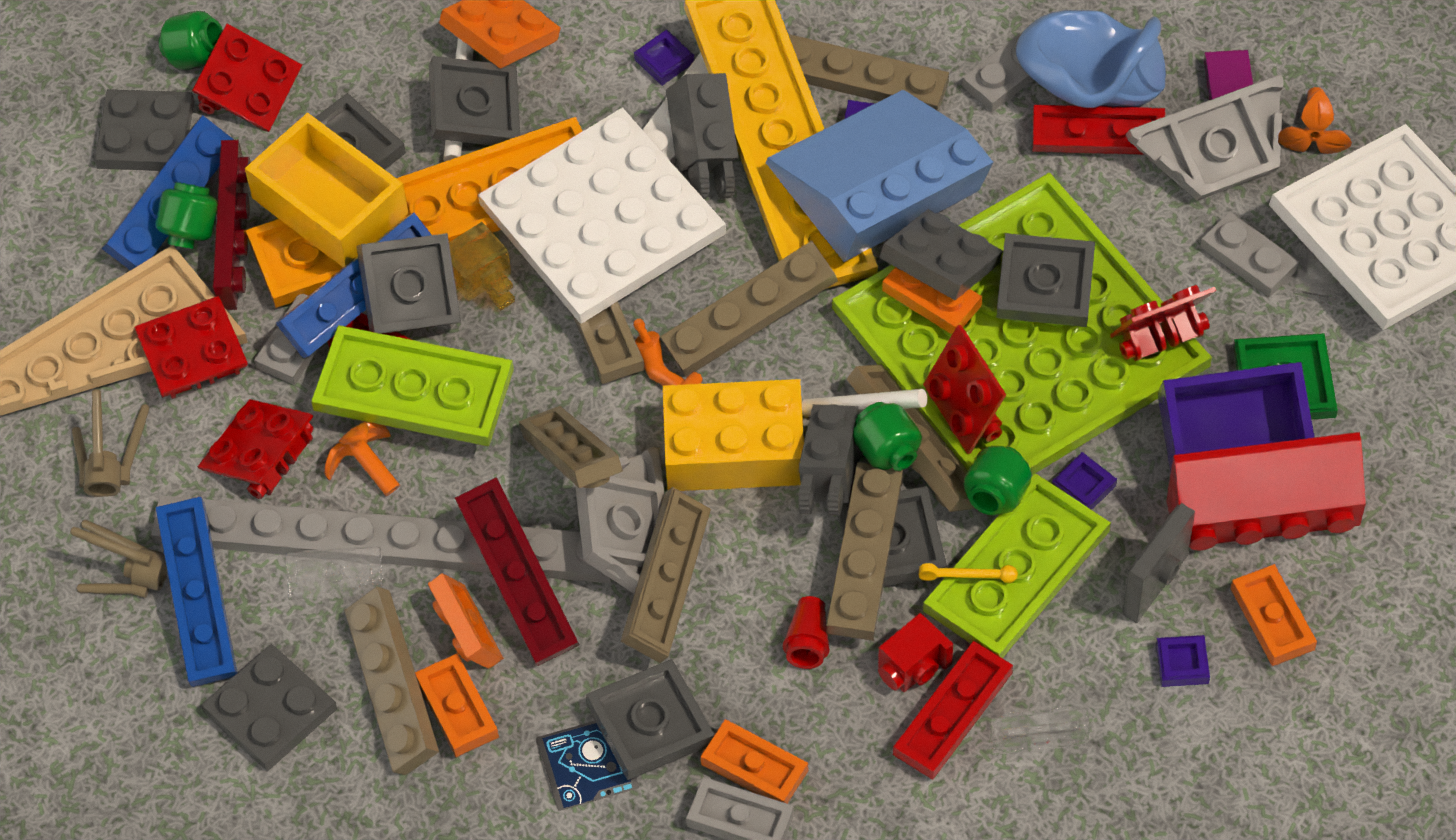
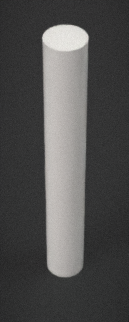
[802,389,927,417]

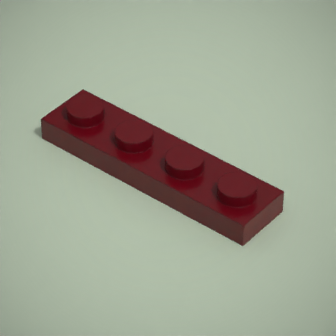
[213,140,251,310]
[455,477,580,666]

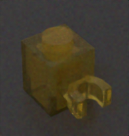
[449,222,515,311]

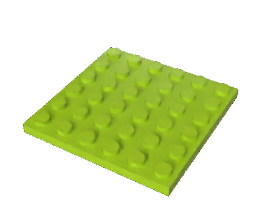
[832,172,1212,475]

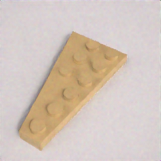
[0,245,248,416]

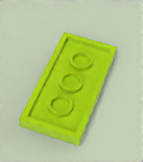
[311,325,514,447]
[923,473,1111,658]

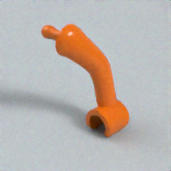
[633,318,703,386]

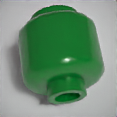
[158,11,223,70]
[155,182,218,249]
[853,402,922,471]
[963,446,1032,515]

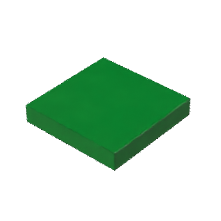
[1233,333,1338,420]

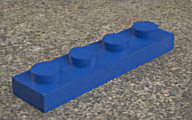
[102,115,234,270]
[276,213,431,359]
[156,497,238,687]

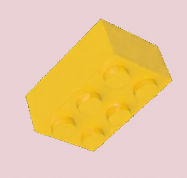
[245,112,409,268]
[663,379,804,491]

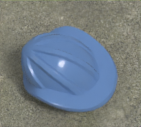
[1016,10,1166,108]

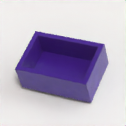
[1157,362,1315,473]

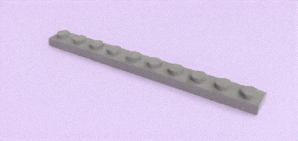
[151,495,611,584]

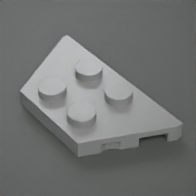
[1126,74,1284,201]
[575,447,664,594]

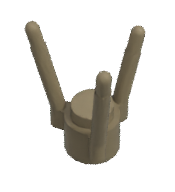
[72,389,149,497]
[70,520,168,598]

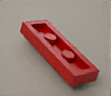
[1032,105,1165,155]
[893,641,1013,780]

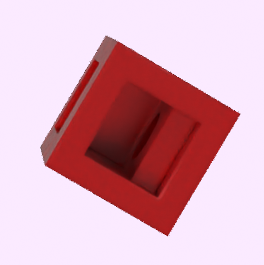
[878,613,953,693]

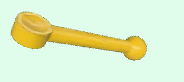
[919,563,1018,583]

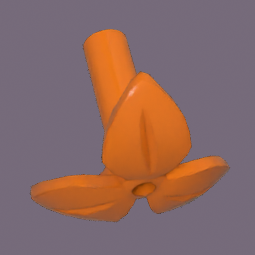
[1278,87,1352,154]
[324,422,400,496]

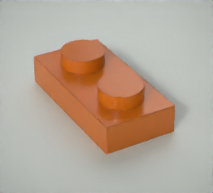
[882,267,982,334]
[1230,564,1317,666]
[428,573,504,669]
[415,653,499,757]
[701,719,809,804]

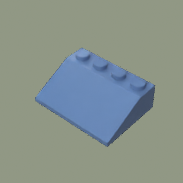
[766,90,994,262]

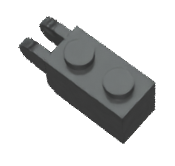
[666,73,739,199]
[798,404,862,516]

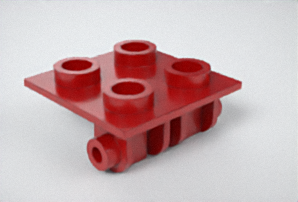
[192,23,302,132]
[1110,285,1216,361]
[134,296,248,399]
[923,325,1006,454]
[197,399,314,499]

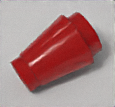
[782,596,830,669]

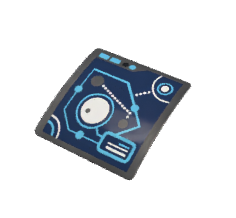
[536,721,639,811]

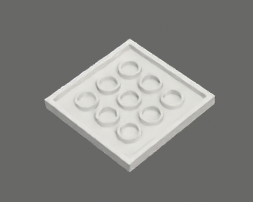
[478,107,726,324]
[1269,124,1456,330]

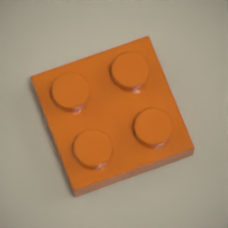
[439,0,561,69]

